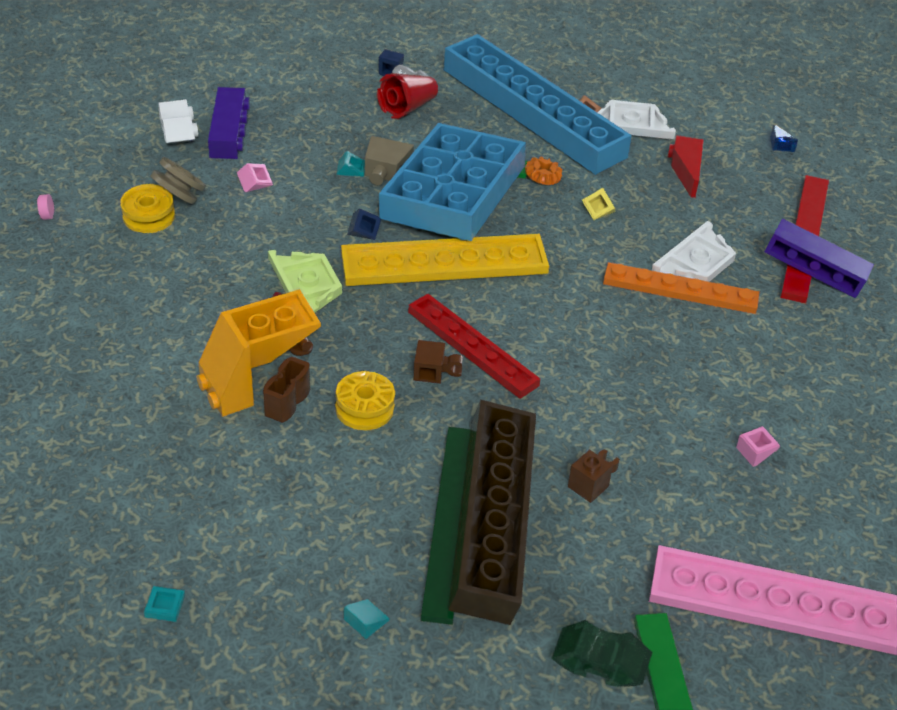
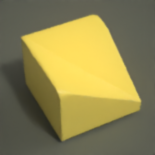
[582,188,616,220]

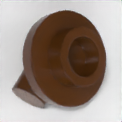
[289,337,313,356]

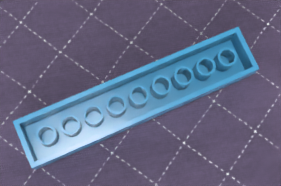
[444,34,632,175]

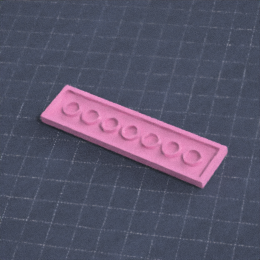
[649,545,897,655]

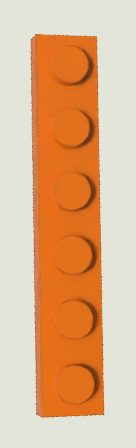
[603,262,759,314]

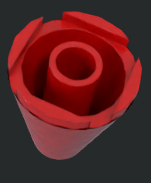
[377,73,438,119]

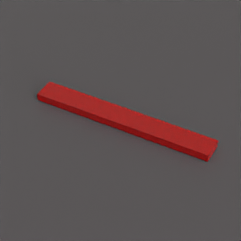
[780,175,829,304]

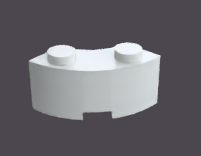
[158,99,198,144]

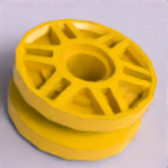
[121,184,175,233]
[335,371,395,431]

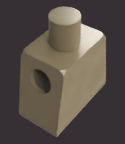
[365,136,414,185]

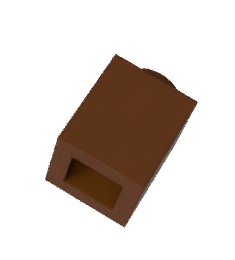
[413,340,463,384]
[568,449,620,503]

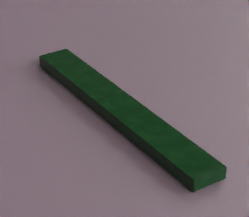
[421,427,470,625]

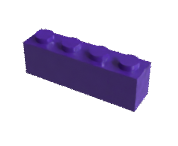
[208,87,250,159]
[764,218,874,298]

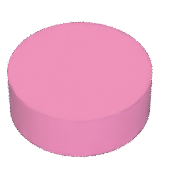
[37,194,54,220]

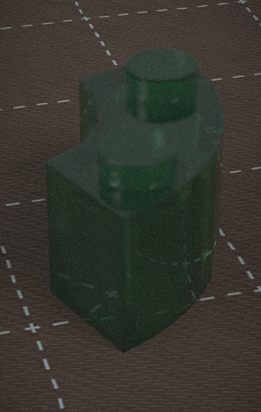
[551,620,653,687]

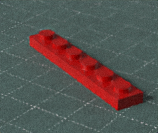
[408,294,541,399]

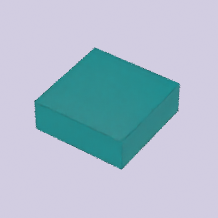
[144,586,185,622]

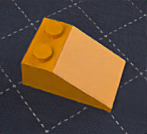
[227,289,321,368]
[196,311,254,417]

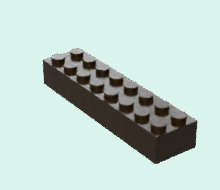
[448,400,536,625]

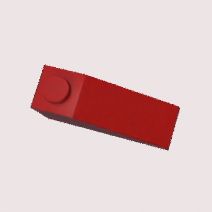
[668,135,704,198]

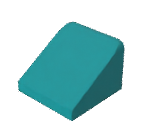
[336,151,365,177]
[344,599,390,639]

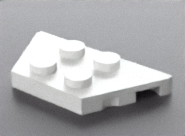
[598,100,676,139]
[652,221,736,282]

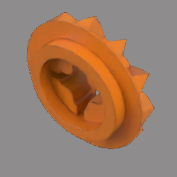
[525,156,562,185]

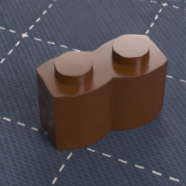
[263,356,310,423]

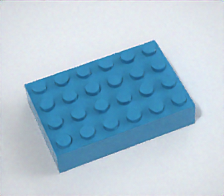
[379,123,526,241]

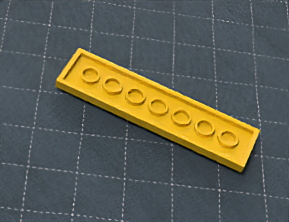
[341,234,549,286]

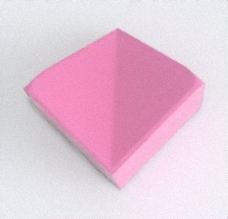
[237,163,273,192]
[736,426,780,467]

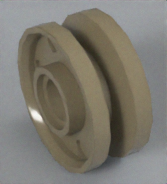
[150,157,206,205]

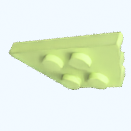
[268,250,342,313]

